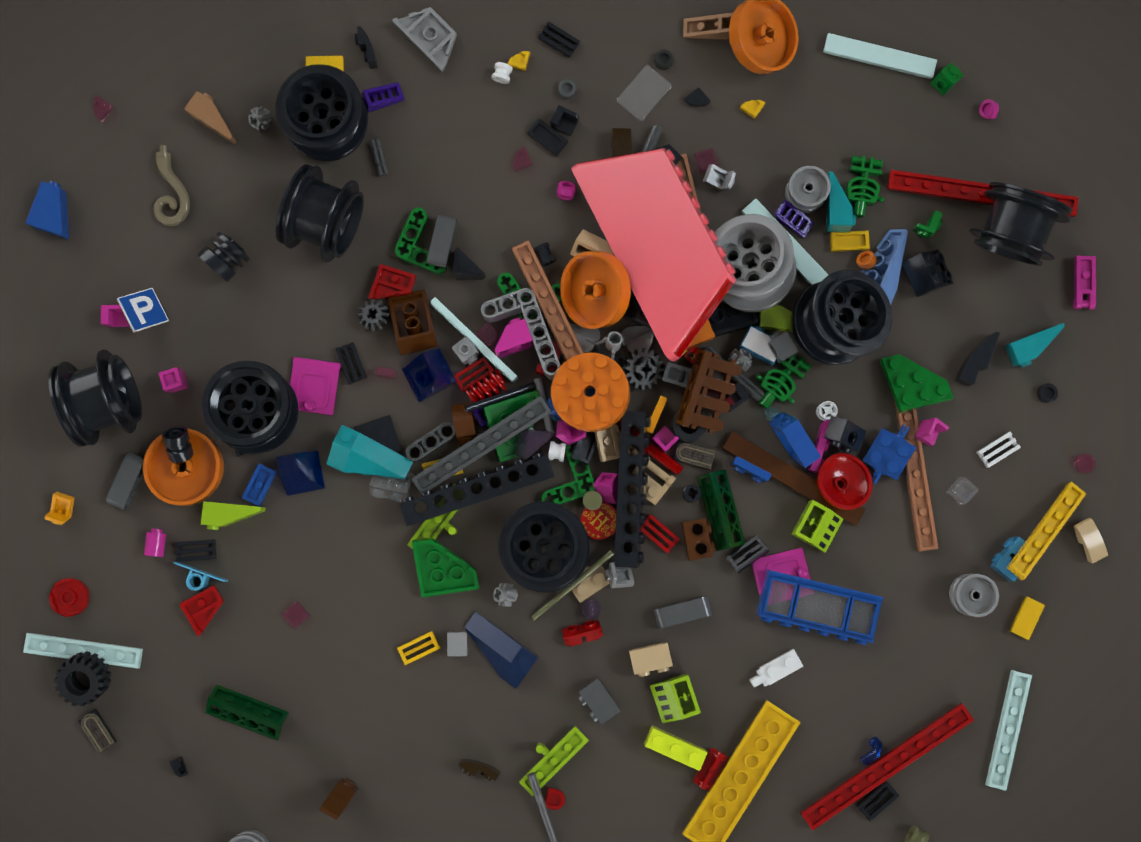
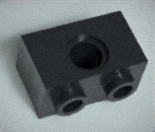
[824,416,866,454]

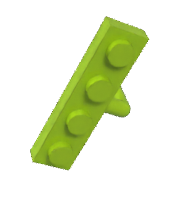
[407,483,464,549]
[519,726,589,797]

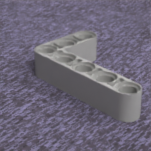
[481,288,560,380]

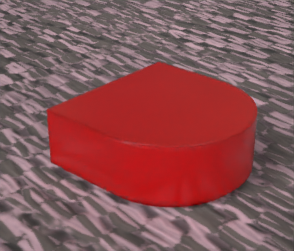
[545,787,565,810]

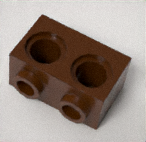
[681,518,715,561]

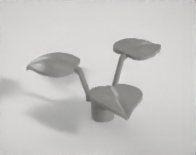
[570,324,654,360]

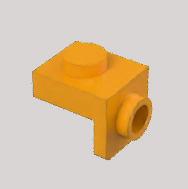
[45,492,75,525]

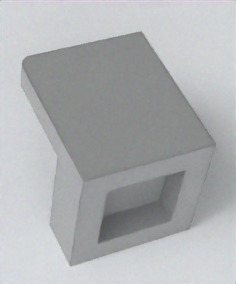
[447,632,468,656]

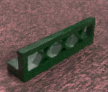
[697,469,745,551]
[205,684,289,741]

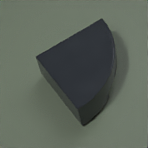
[684,87,711,107]
[170,756,188,778]

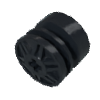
[197,231,250,282]

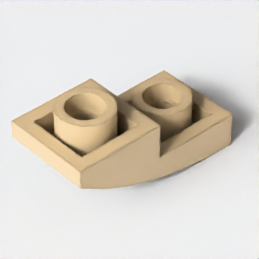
[1074,518,1108,564]

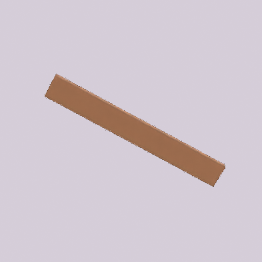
[512,240,584,361]
[894,401,939,552]

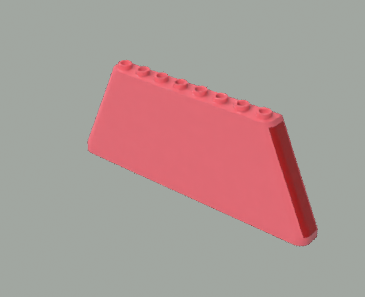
[571,148,736,362]

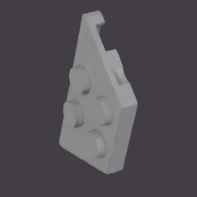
[392,7,457,72]

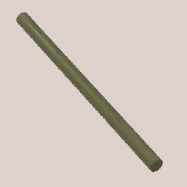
[531,550,614,621]

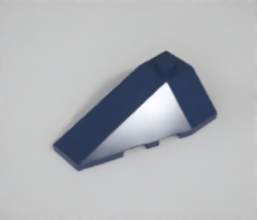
[464,611,539,688]

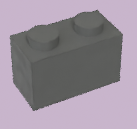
[578,677,621,725]

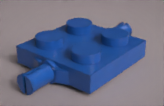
[863,424,917,484]

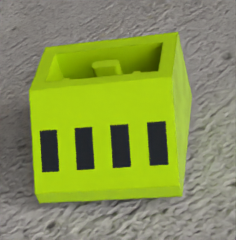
[791,500,843,553]
[650,673,701,723]

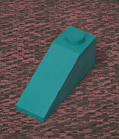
[826,171,856,232]
[1005,323,1065,368]

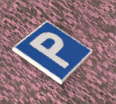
[117,288,169,333]

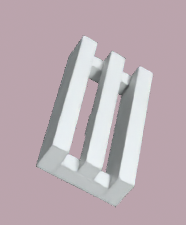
[977,431,1021,468]

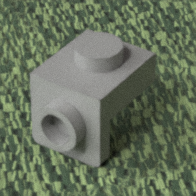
[703,164,736,191]
[452,337,480,366]
[605,562,634,589]

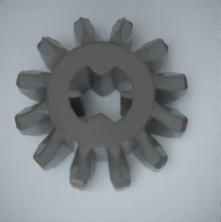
[357,299,390,332]

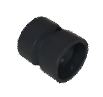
[162,426,194,463]

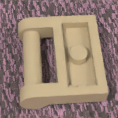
[629,457,676,505]

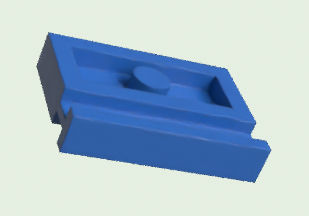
[730,456,772,484]

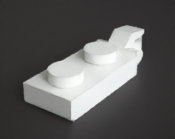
[749,649,803,688]

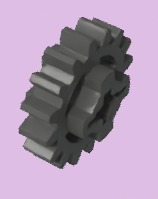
[622,348,664,390]

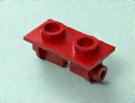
[562,620,603,647]
[693,747,729,791]

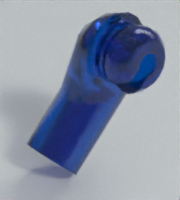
[860,737,883,766]

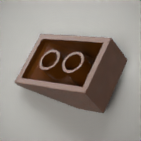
[388,289,438,355]

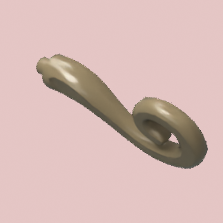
[153,145,190,227]

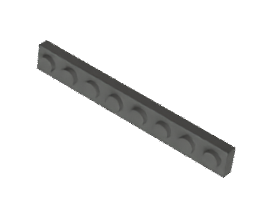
[412,395,552,493]

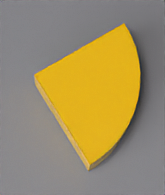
[507,51,530,71]
[739,100,766,119]

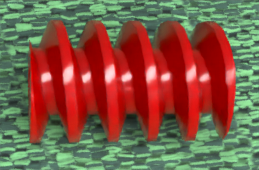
[464,368,506,402]

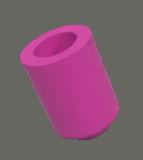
[144,528,166,557]

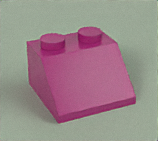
[495,318,534,359]

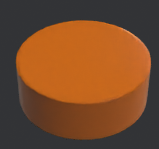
[856,250,877,270]

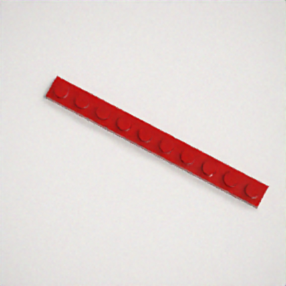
[887,170,1079,217]
[800,703,974,831]

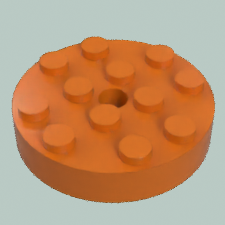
[729,0,799,74]
[560,251,631,329]
[551,352,630,432]
[143,429,224,506]

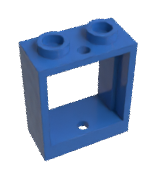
[769,412,821,468]

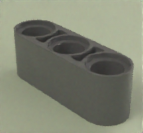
[427,214,457,268]
[406,422,456,462]
[106,452,144,511]
[654,596,713,629]

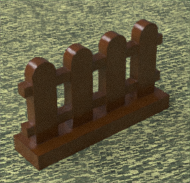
[675,348,742,434]

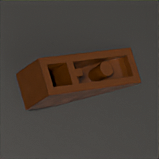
[319,778,358,820]

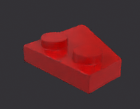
[368,264,417,300]
[179,584,224,636]

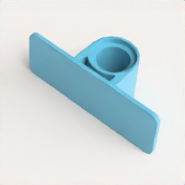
[174,562,228,591]

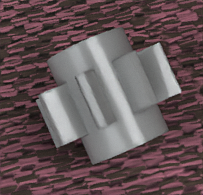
[248,106,272,131]
[728,348,753,372]
[493,583,518,607]

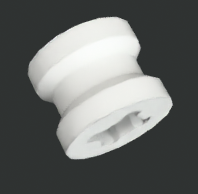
[491,62,513,84]
[816,401,838,421]
[548,441,566,462]

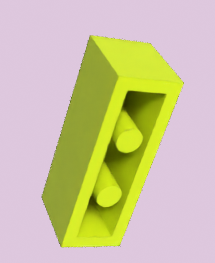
[644,726,707,771]

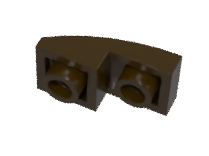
[611,128,632,157]
[459,759,501,781]

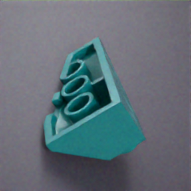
[326,425,413,480]

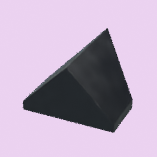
[453,247,486,280]

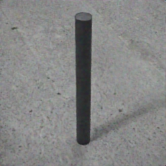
[464,382,536,413]

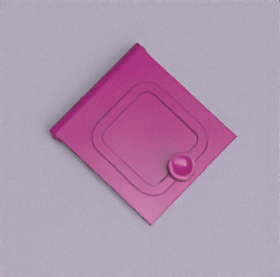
[290,357,342,415]
[752,547,814,606]

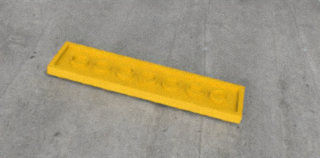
[682,700,801,842]

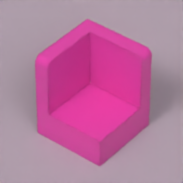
[101,305,130,327]
[159,367,189,393]
[915,417,949,447]
[556,419,586,445]
[651,426,679,453]
[593,472,619,504]

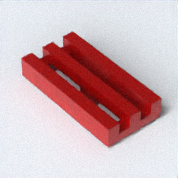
[453,356,495,393]
[642,514,680,554]

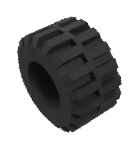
[54,652,111,706]

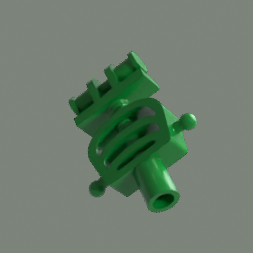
[843,155,884,218]
[756,353,811,409]

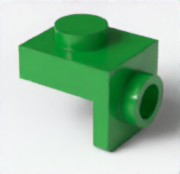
[930,63,964,96]
[912,210,943,238]

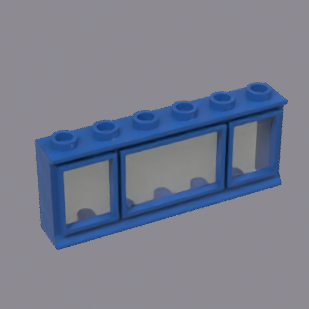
[756,569,884,645]

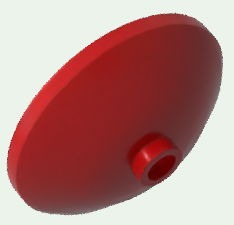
[817,453,873,510]

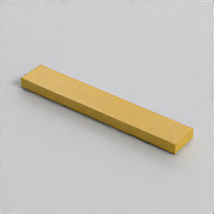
[1006,481,1086,581]

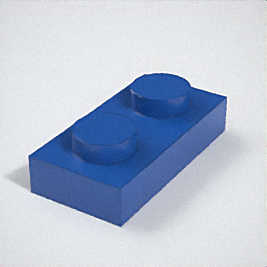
[242,463,277,507]

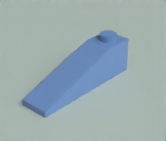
[861,229,908,305]

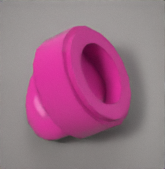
[979,99,999,119]
[557,181,576,201]

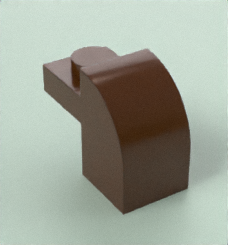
[452,402,477,447]

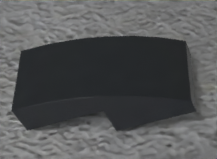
[354,26,378,69]

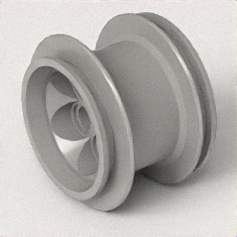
[715,214,797,312]

